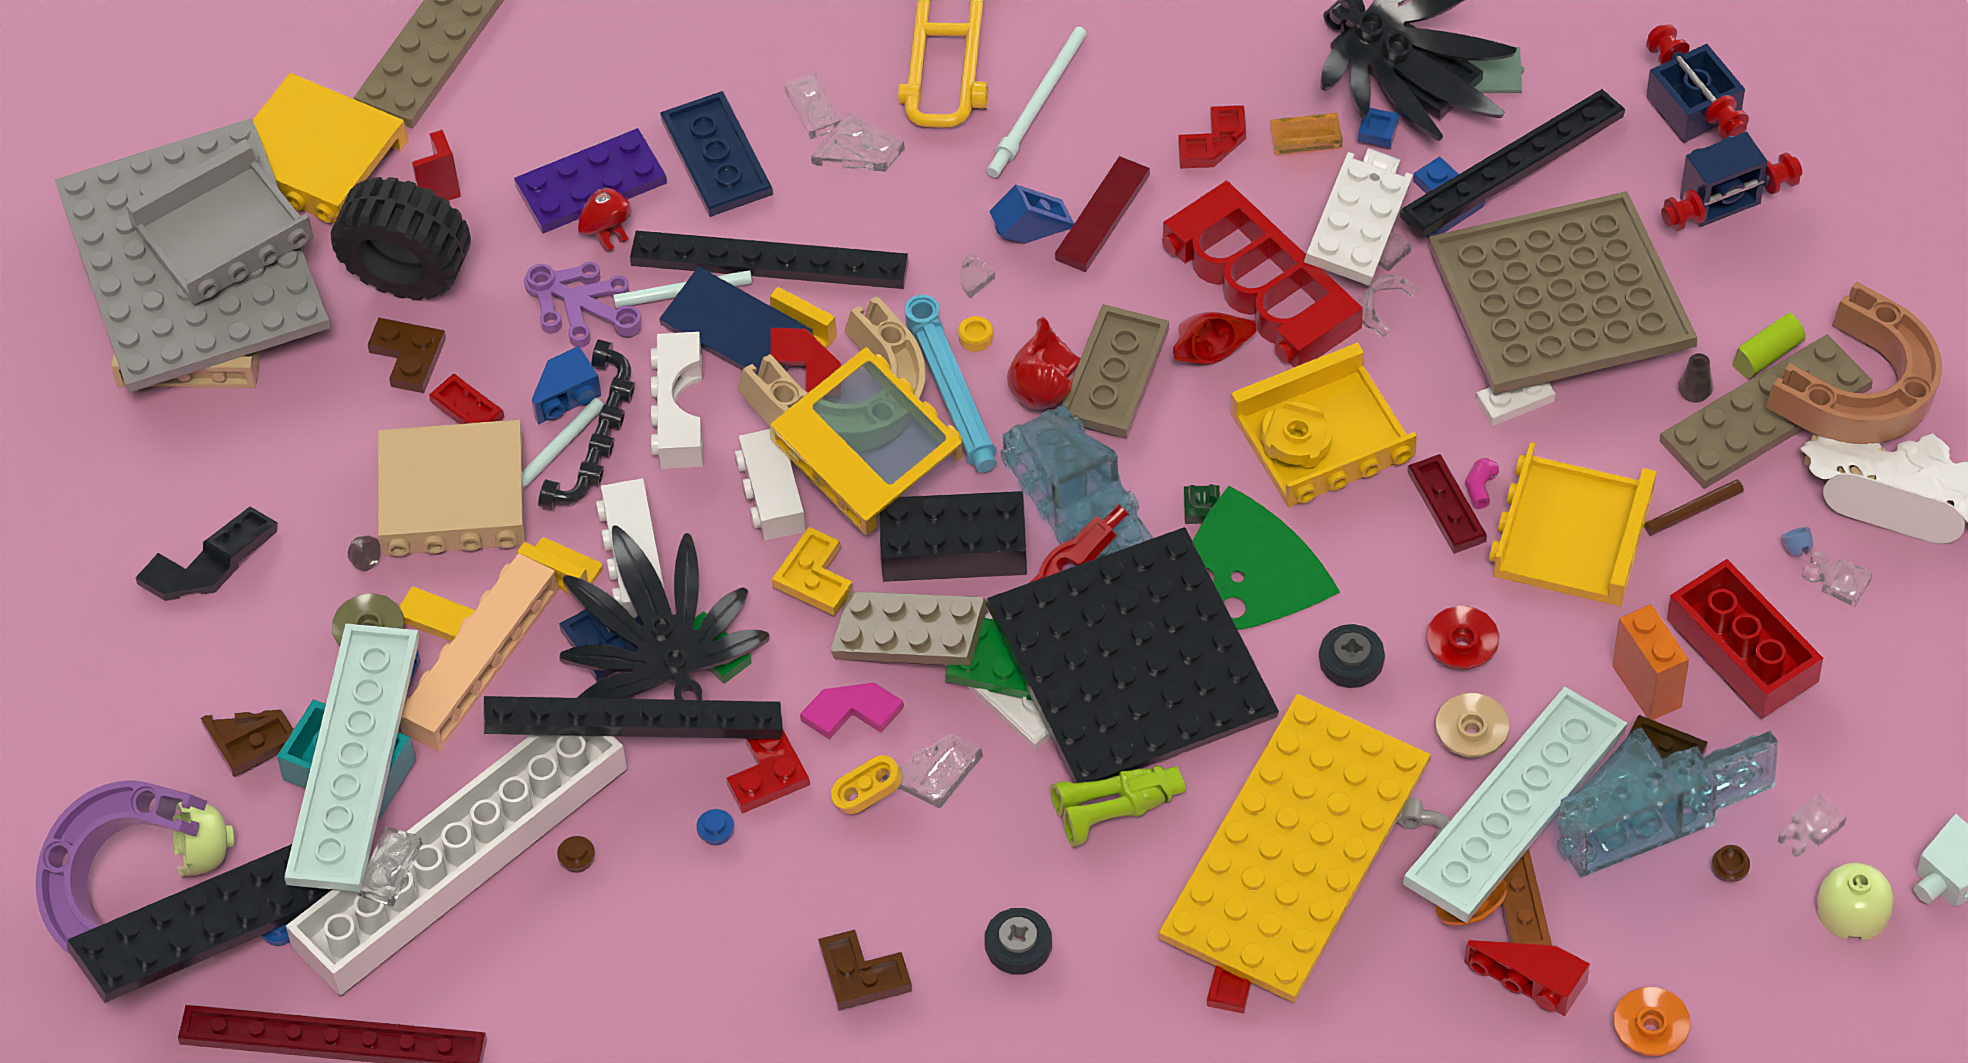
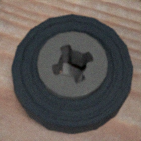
[1319,624,1385,688]

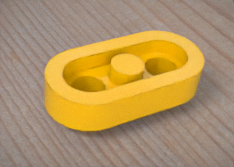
[831,755,903,814]

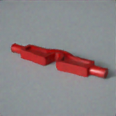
[1029,504,1129,583]

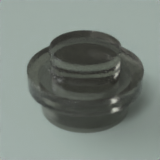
[348,535,381,571]

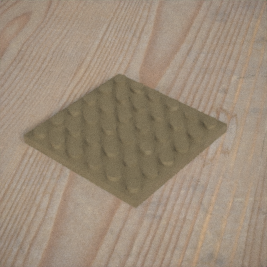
[1429,191,1698,394]

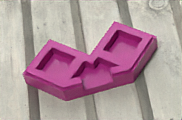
[800,682,904,740]

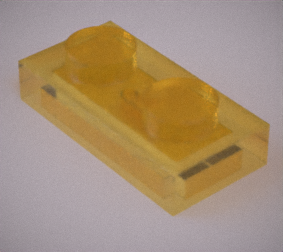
[1270,112,1343,155]

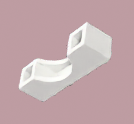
[651,332,703,469]

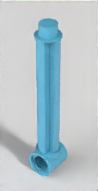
[905,294,997,473]

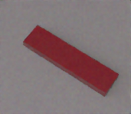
[1055,156,1150,272]

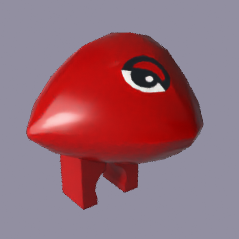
[578,187,632,252]

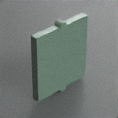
[1469,47,1524,93]

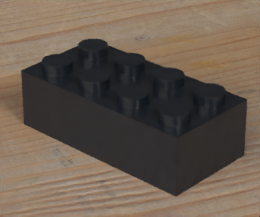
[880,491,1027,582]

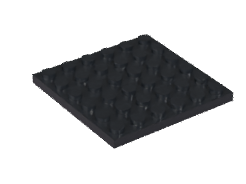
[986,527,1279,783]

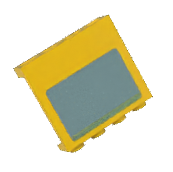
[770,347,963,536]

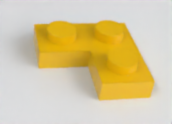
[772,527,853,616]

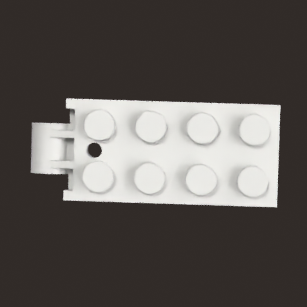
[1304,148,1413,286]

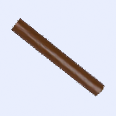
[1644,479,1744,536]

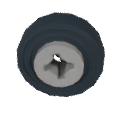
[985,908,1052,974]

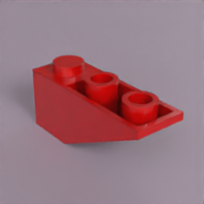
[1465,940,1590,1016]

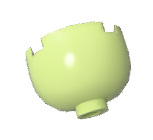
[173,803,234,877]
[1817,862,1894,940]

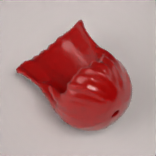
[1007,317,1081,410]

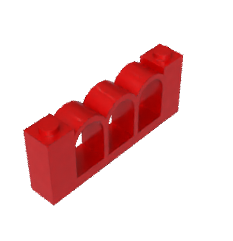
[1162,180,1363,367]

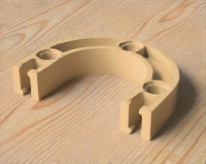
[737,296,925,454]

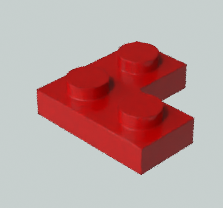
[726,730,810,814]

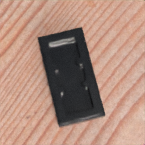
[203,506,278,568]

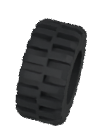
[330,177,471,300]

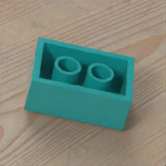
[277,699,416,818]

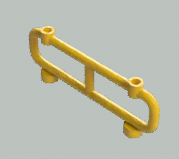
[898,0,988,128]

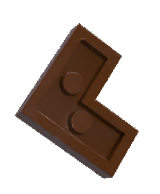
[367,317,446,393]
[818,929,912,1010]

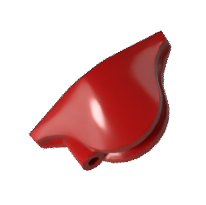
[1173,311,1257,364]

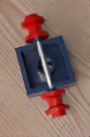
[1646,24,1749,142]
[1661,131,1803,231]

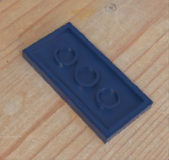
[660,91,773,217]
[659,266,814,375]

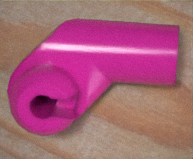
[1465,458,1499,509]

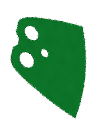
[1192,486,1340,630]

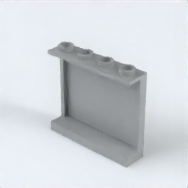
[125,139,314,305]

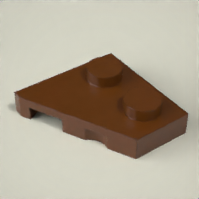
[200,709,294,777]

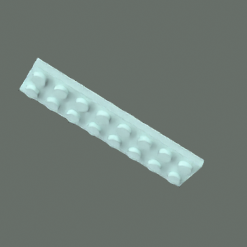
[284,624,420,892]
[1403,686,1627,923]

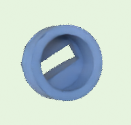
[1782,527,1813,557]

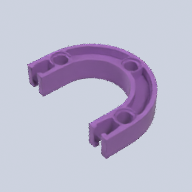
[36,780,207,955]

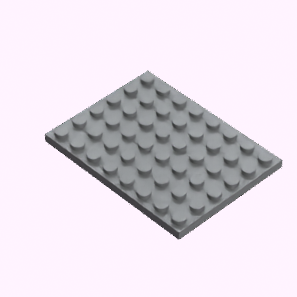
[55,118,331,393]

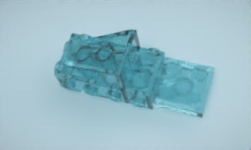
[1000,405,1153,559]
[1557,728,1778,878]

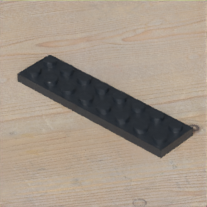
[67,844,332,1003]

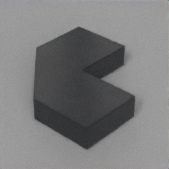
[135,551,238,601]

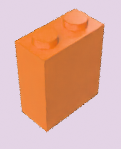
[1612,604,1689,720]

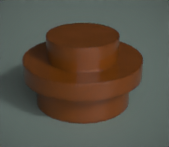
[557,836,595,873]
[1712,845,1750,882]

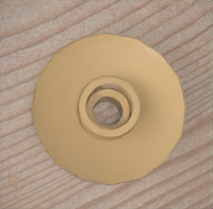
[1435,693,1510,757]

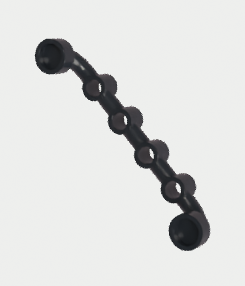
[538,339,635,510]

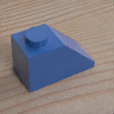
[989,184,1074,244]

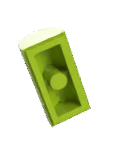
[1732,312,1806,378]

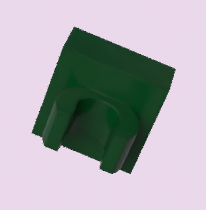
[1184,484,1220,524]

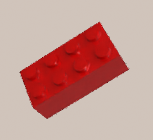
[1667,559,1824,719]

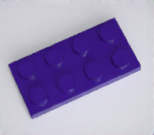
[514,128,667,234]

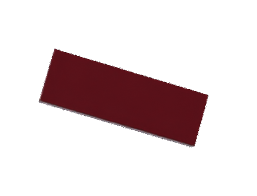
[1408,454,1487,554]

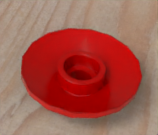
[1426,606,1500,669]

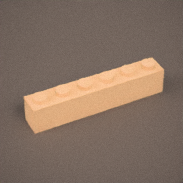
[400,553,559,752]

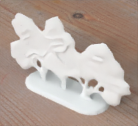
[1801,433,1968,544]

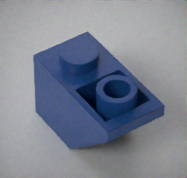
[532,346,601,425]

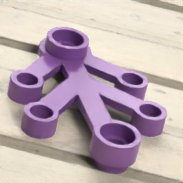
[524,262,642,348]

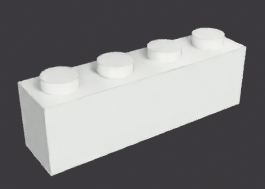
[596,478,664,618]

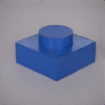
[1358,108,1399,148]

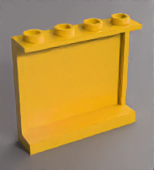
[253,73,408,223]
[1230,342,1417,508]
[1489,442,1657,607]

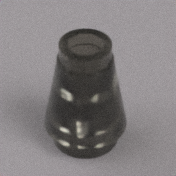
[1678,353,1714,403]

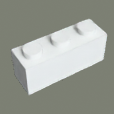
[734,429,806,541]

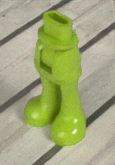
[1050,765,1186,847]

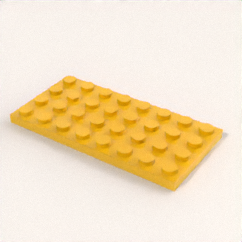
[1159,694,1431,1003]

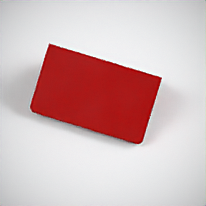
[412,130,461,201]

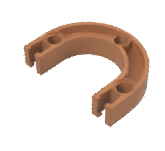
[1765,281,1942,444]

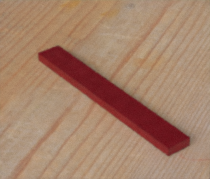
[178,1005,487,1063]

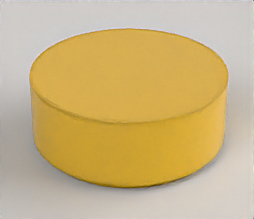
[958,316,993,351]

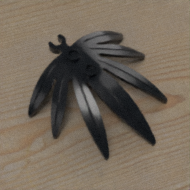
[1320,0,1517,141]
[559,525,769,700]

